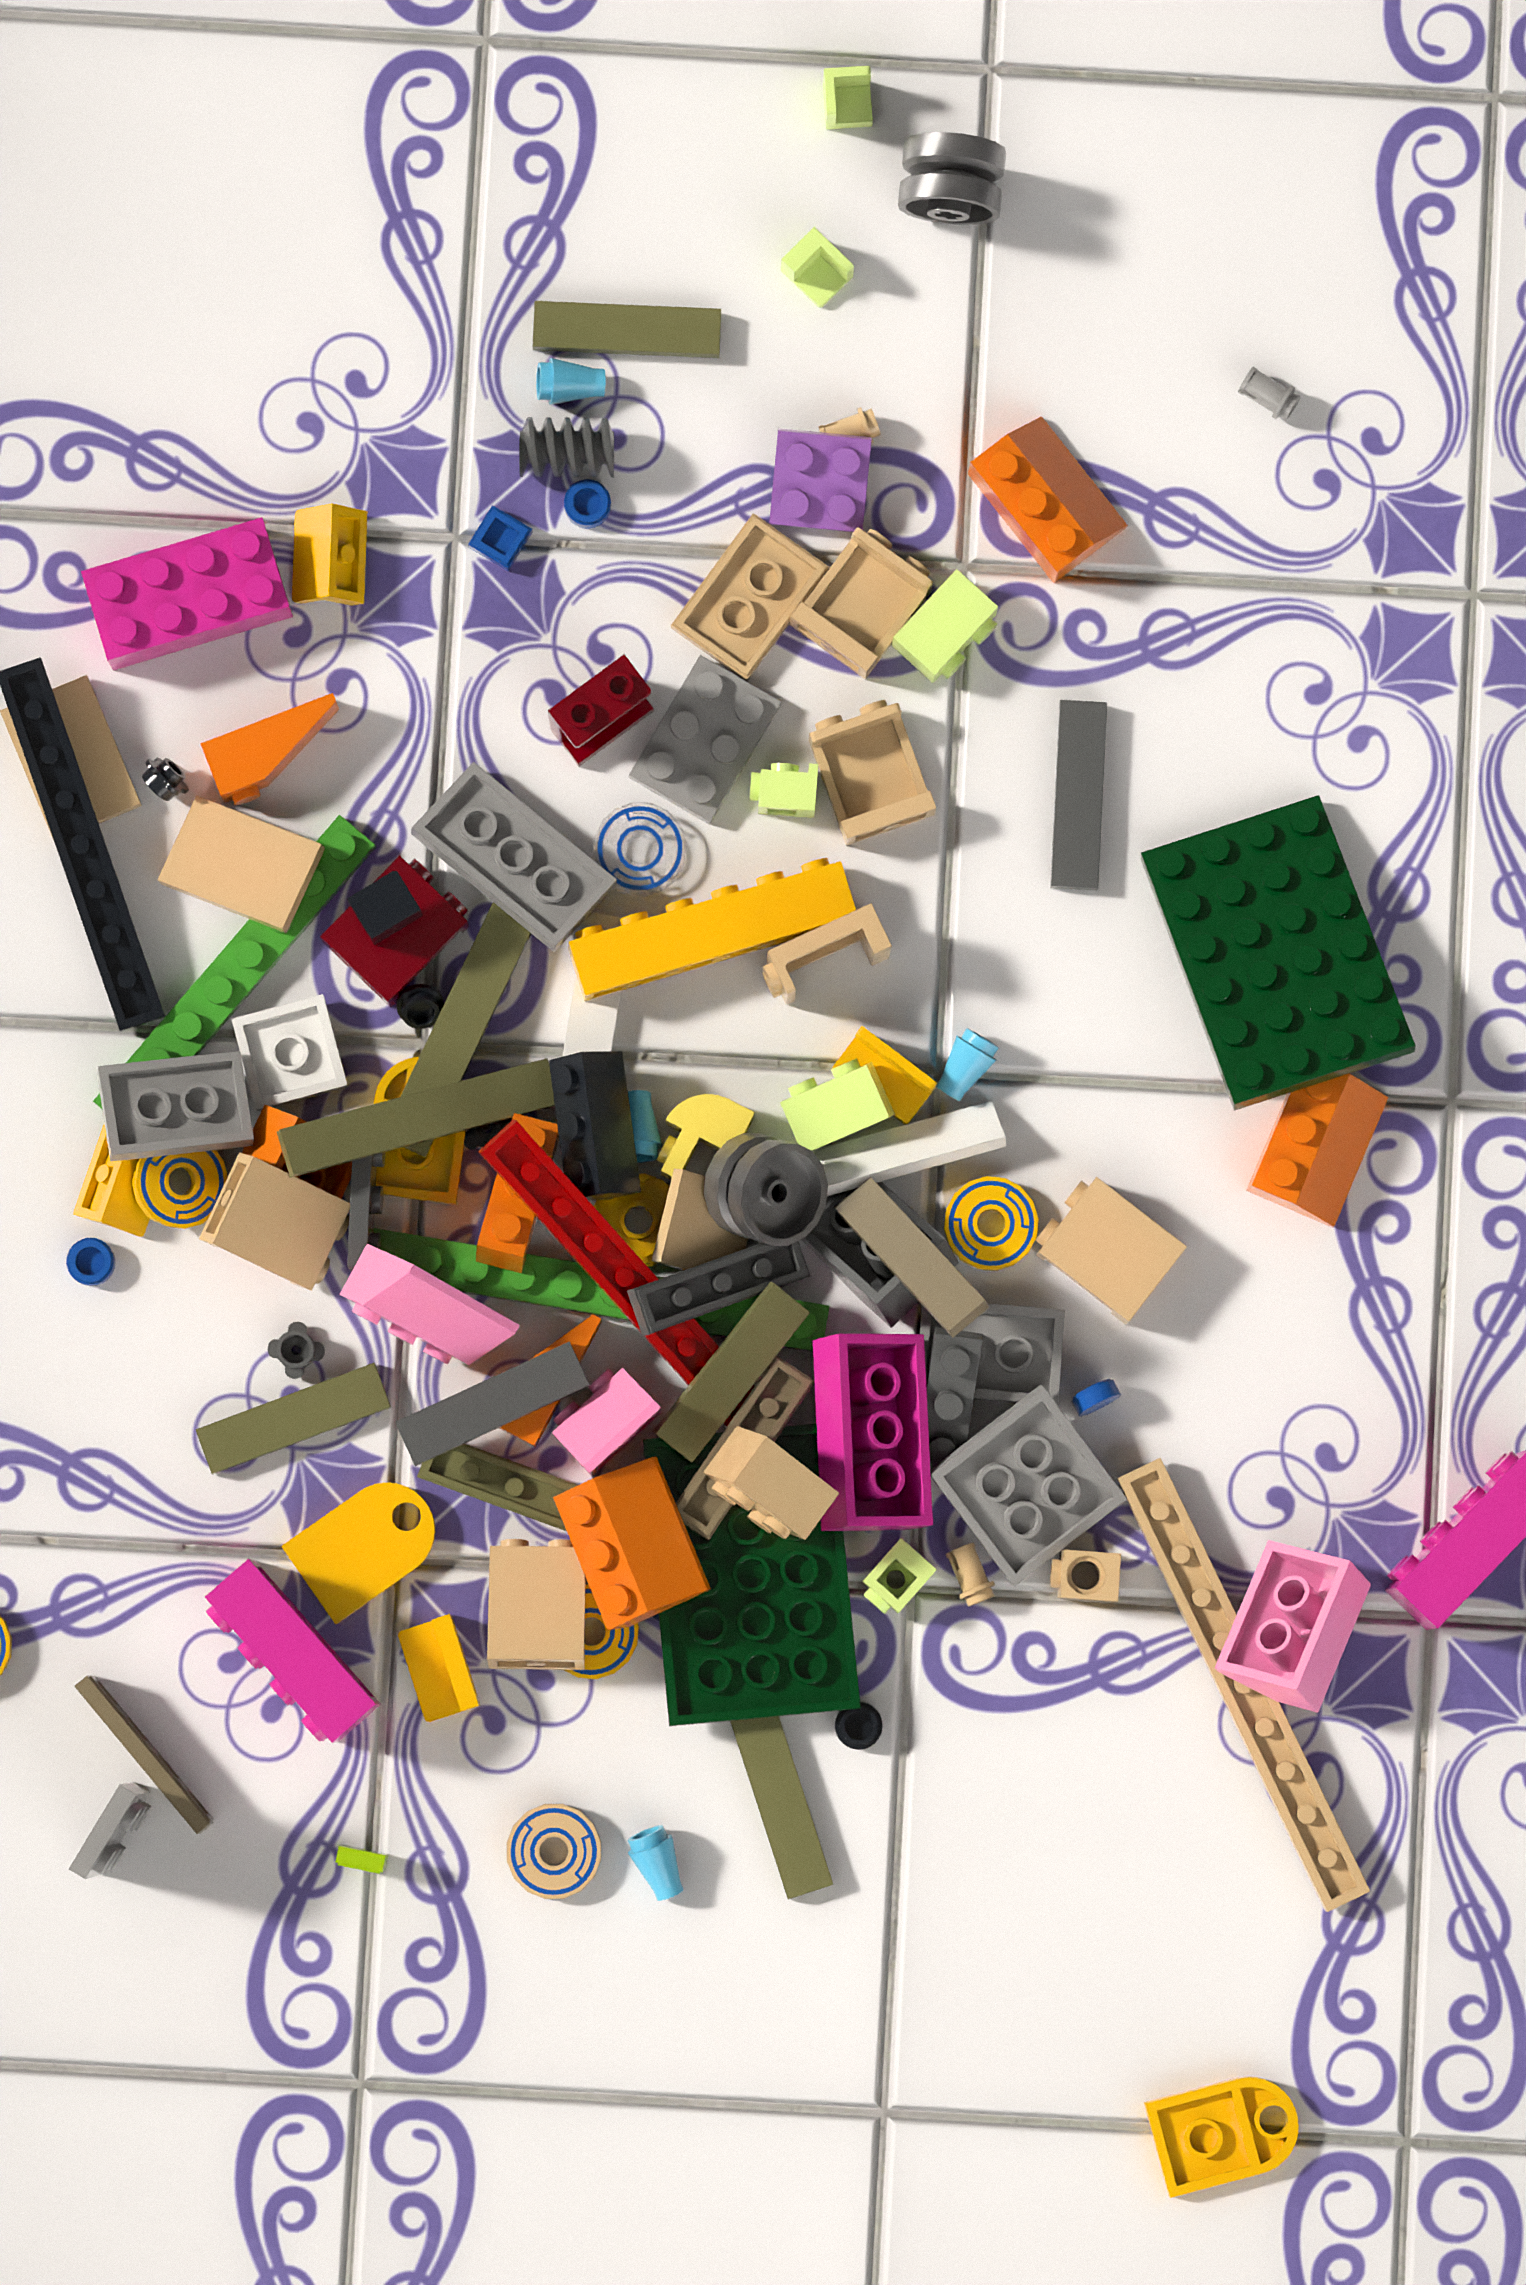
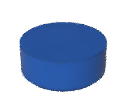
[564,479,611,529]
[66,1238,116,1286]
[1071,1379,1121,1417]

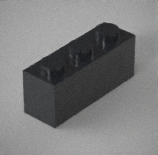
[549,1051,641,1201]

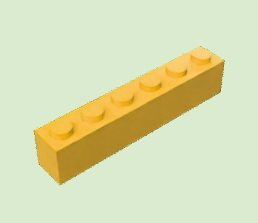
[568,858,856,1001]

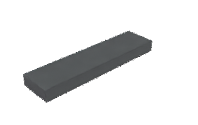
[1050,700,1107,891]
[627,1241,810,1336]
[395,1341,590,1466]

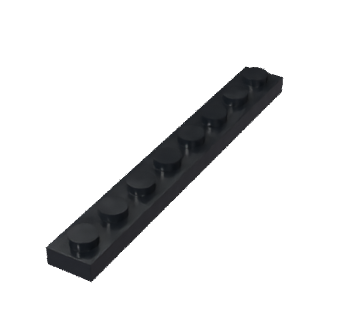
[0,657,165,1032]

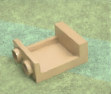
[790,527,933,680]
[809,700,936,846]
[762,903,892,1005]
[199,1152,350,1291]
[1036,1177,1187,1325]
[487,1539,586,1670]

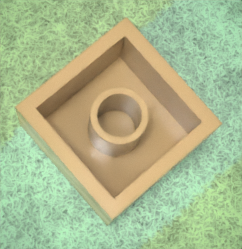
[703,1426,839,1540]

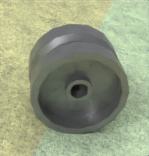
[898,132,1006,225]
[704,1133,828,1246]

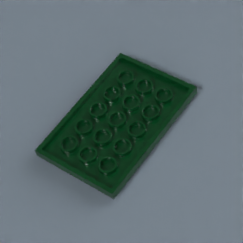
[1141,795,1416,1111]
[643,1424,861,1727]

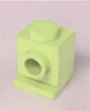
[749,763,818,818]
[862,1538,937,1614]

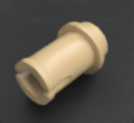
[818,407,881,443]
[945,1542,995,1607]

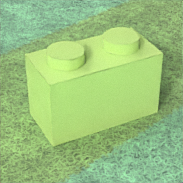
[892,569,998,683]
[780,1058,895,1151]

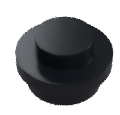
[396,984,444,1029]
[835,1702,883,1750]

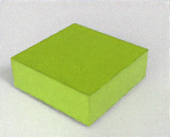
[335,1845,389,1874]

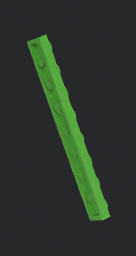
[93,815,376,1109]

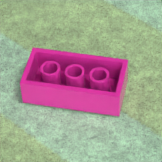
[81,517,293,671]
[813,1334,933,1531]
[1385,1450,1526,1630]
[205,1558,381,1743]

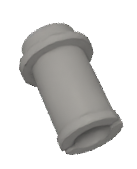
[1238,367,1301,420]

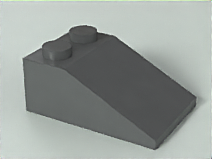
[801,1182,959,1328]

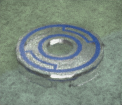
[593,802,687,897]

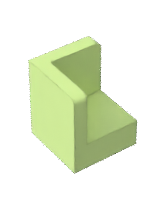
[823,66,873,130]
[781,227,854,308]

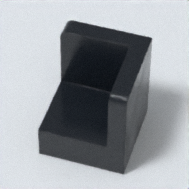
[347,871,423,945]

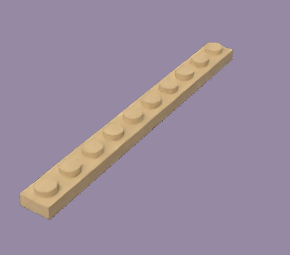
[1117,1458,1370,1912]

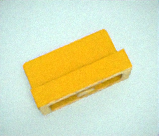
[292,503,368,606]
[832,1026,937,1125]
[73,1125,150,1237]
[398,1614,481,1722]

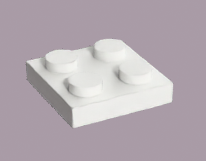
[231,994,348,1112]

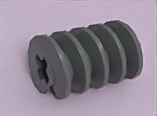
[519,417,614,478]

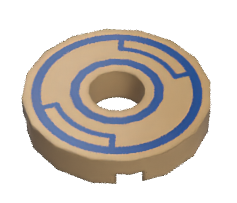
[507,1804,601,1899]

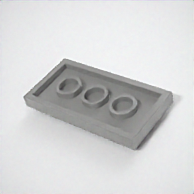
[411,762,617,953]

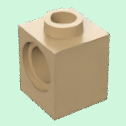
[1050,1549,1121,1602]

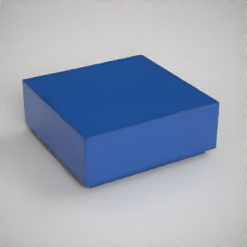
[468,505,533,572]

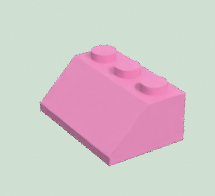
[340,1244,520,1365]
[1215,1540,1371,1713]

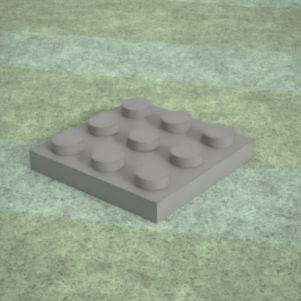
[930,1385,1127,1587]

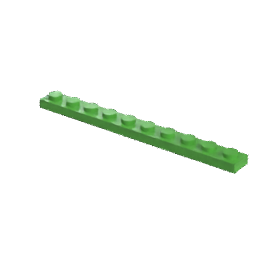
[374,1228,830,1352]

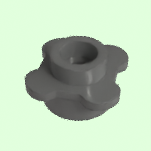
[268,1322,325,1379]

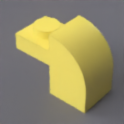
[657,1094,755,1180]

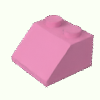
[552,1368,662,1477]

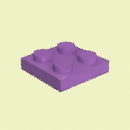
[769,428,872,532]

